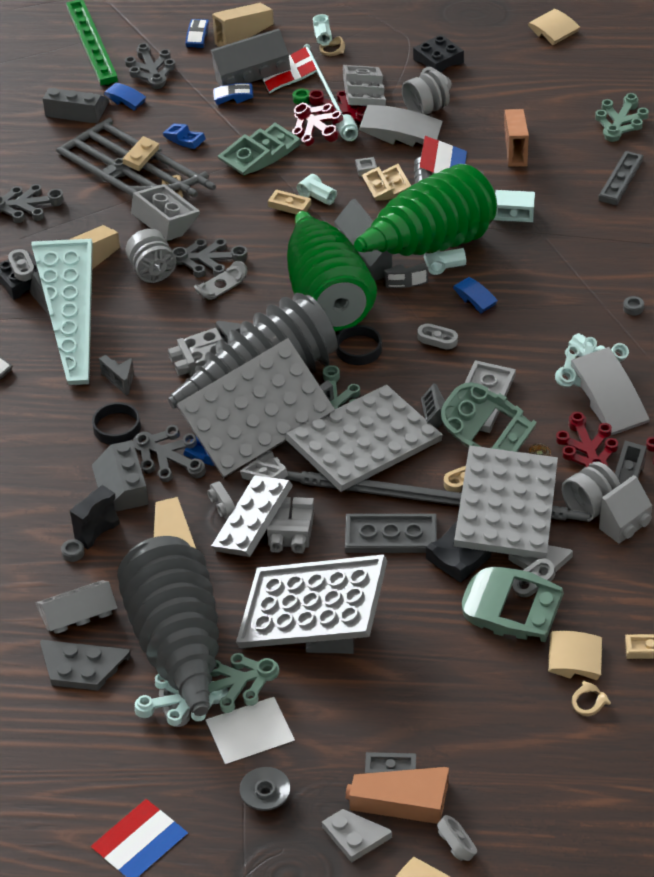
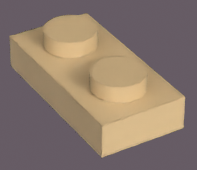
[123,136,159,171]
[268,190,311,215]

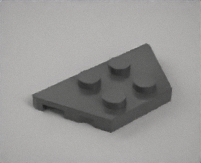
[40,640,131,691]

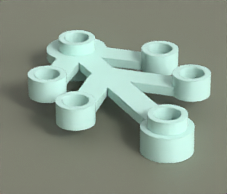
[555,337,629,388]
[135,674,228,726]

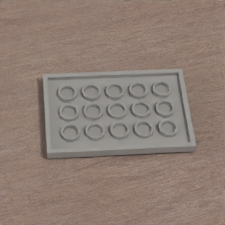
[177,338,335,479]
[285,385,443,492]
[454,445,558,559]
[236,555,387,648]

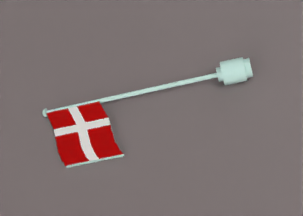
[263,44,359,141]

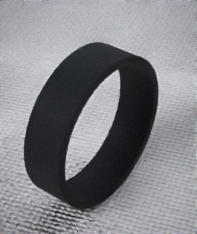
[336,325,382,365]
[92,402,141,445]

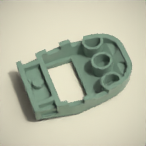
[441,382,537,452]
[462,567,564,642]

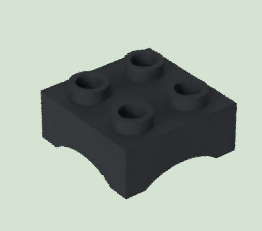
[413,34,464,73]
[0,251,38,300]
[70,485,120,550]
[426,522,491,583]

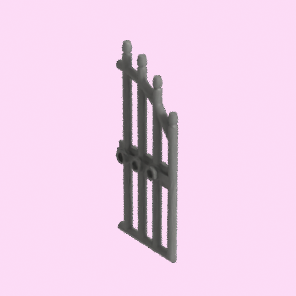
[56,117,216,197]

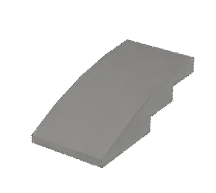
[343,65,386,106]
[359,105,443,147]
[571,347,650,436]

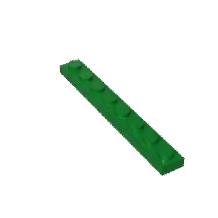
[66,0,118,86]

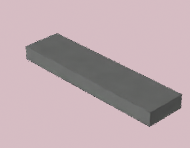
[598,151,644,205]

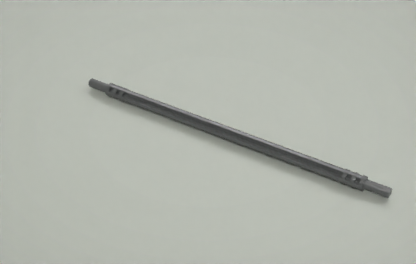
[284,471,591,522]

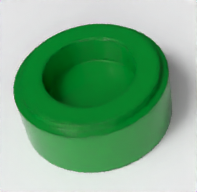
[292,89,310,105]

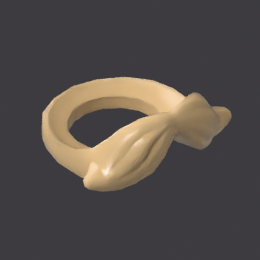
[319,36,345,56]
[572,681,611,717]

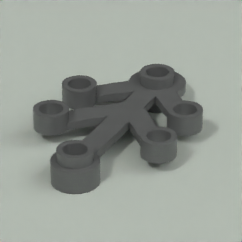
[125,43,175,89]
[0,184,64,223]
[172,238,248,278]
[133,425,206,482]

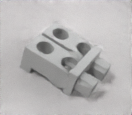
[168,328,222,377]
[267,497,314,553]

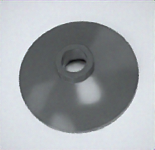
[240,767,290,811]

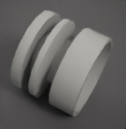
[402,70,450,115]
[125,229,177,283]
[561,462,620,521]

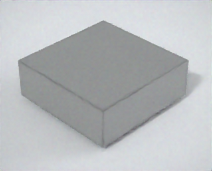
[355,157,377,177]

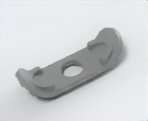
[194,261,247,300]

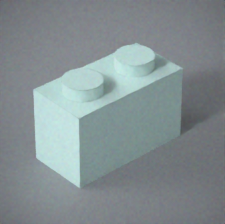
[494,190,535,222]

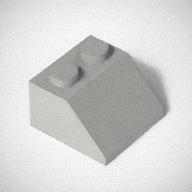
[599,475,652,543]

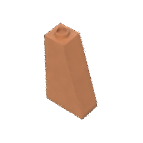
[504,109,529,167]
[345,767,449,824]

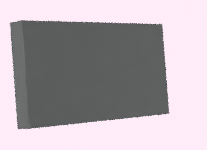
[345,514,437,553]

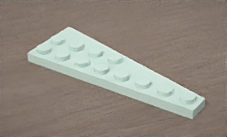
[31,239,93,385]

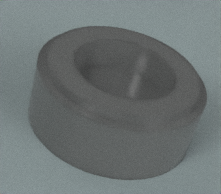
[623,296,644,315]
[61,539,85,562]

